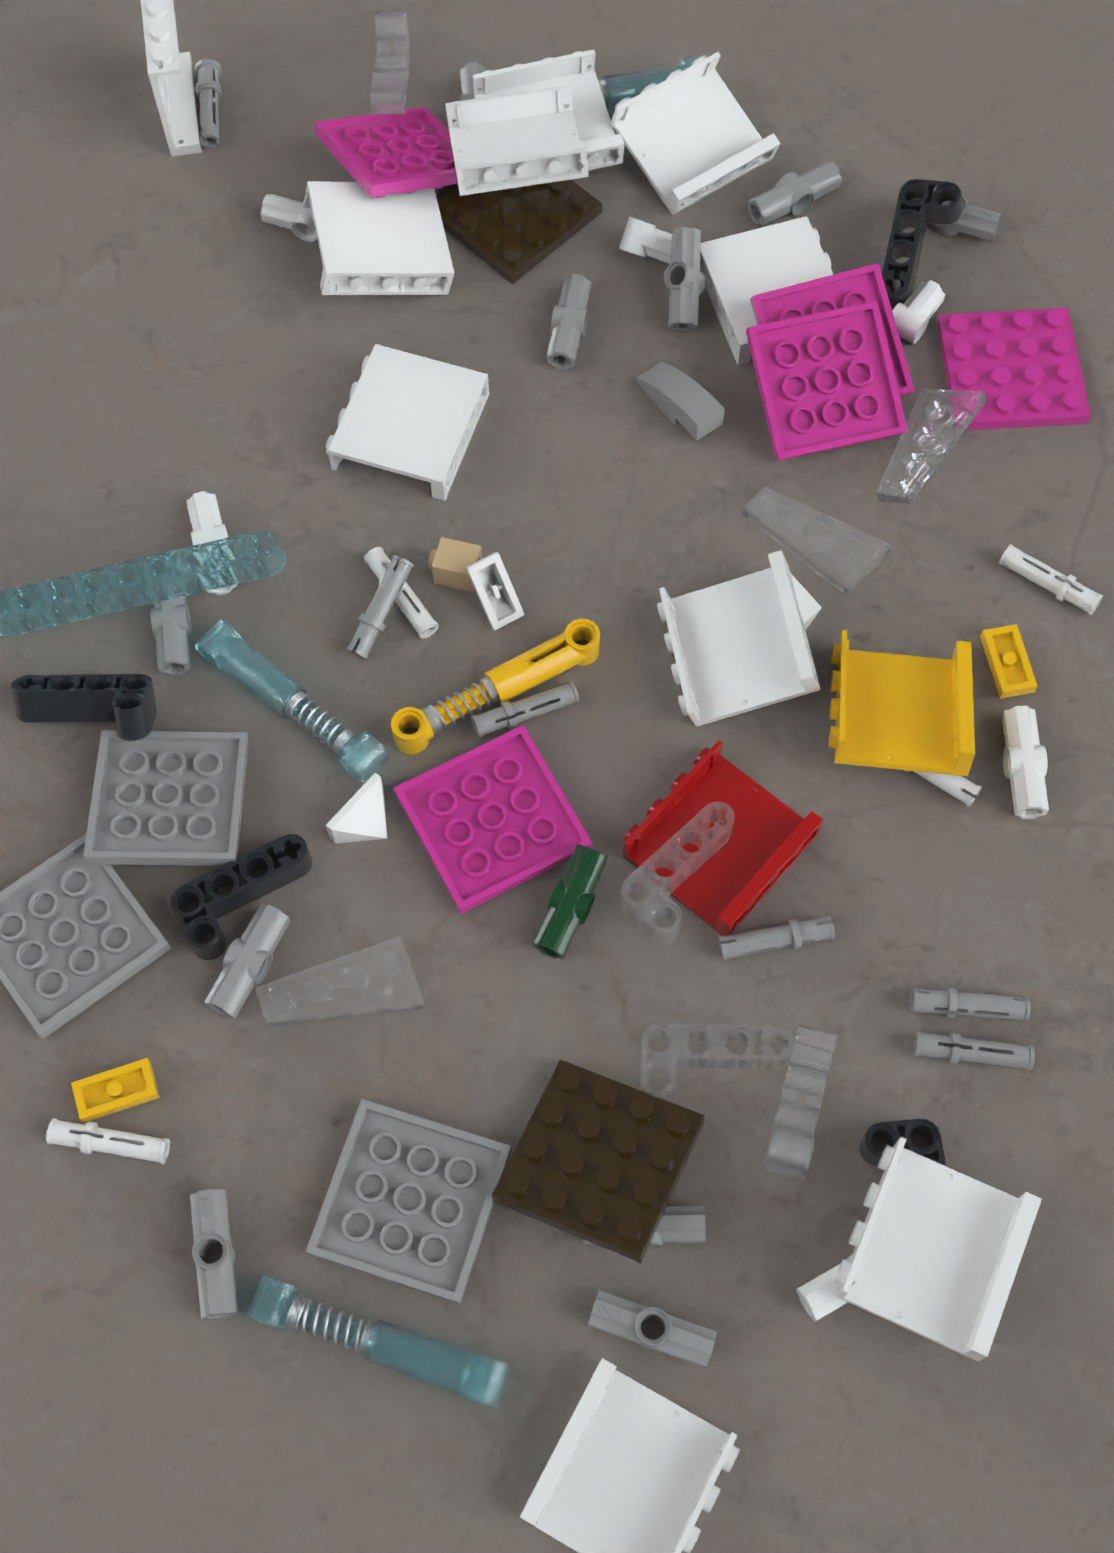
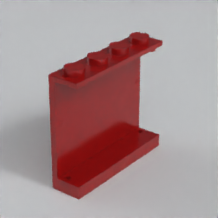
[623,740,823,936]

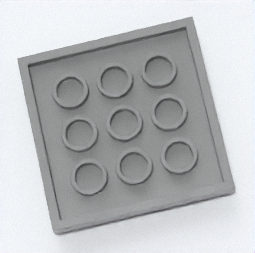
[83,730,249,866]
[0,834,172,1039]
[306,1099,512,1305]

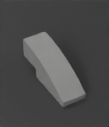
[636,362,725,441]

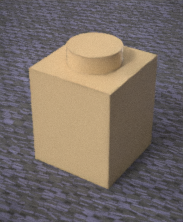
[428,537,483,593]

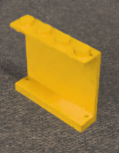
[828,630,975,777]

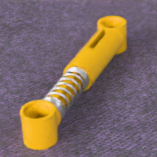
[391,618,600,755]

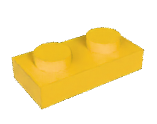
[980,624,1038,699]
[71,1058,160,1123]

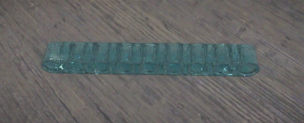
[0,530,287,638]

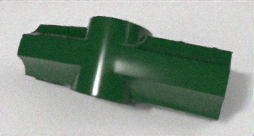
[533,844,608,959]

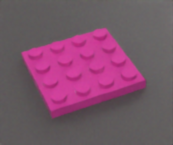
[314,107,458,198]
[750,263,915,397]
[746,301,908,462]
[936,308,1091,431]
[394,725,593,915]

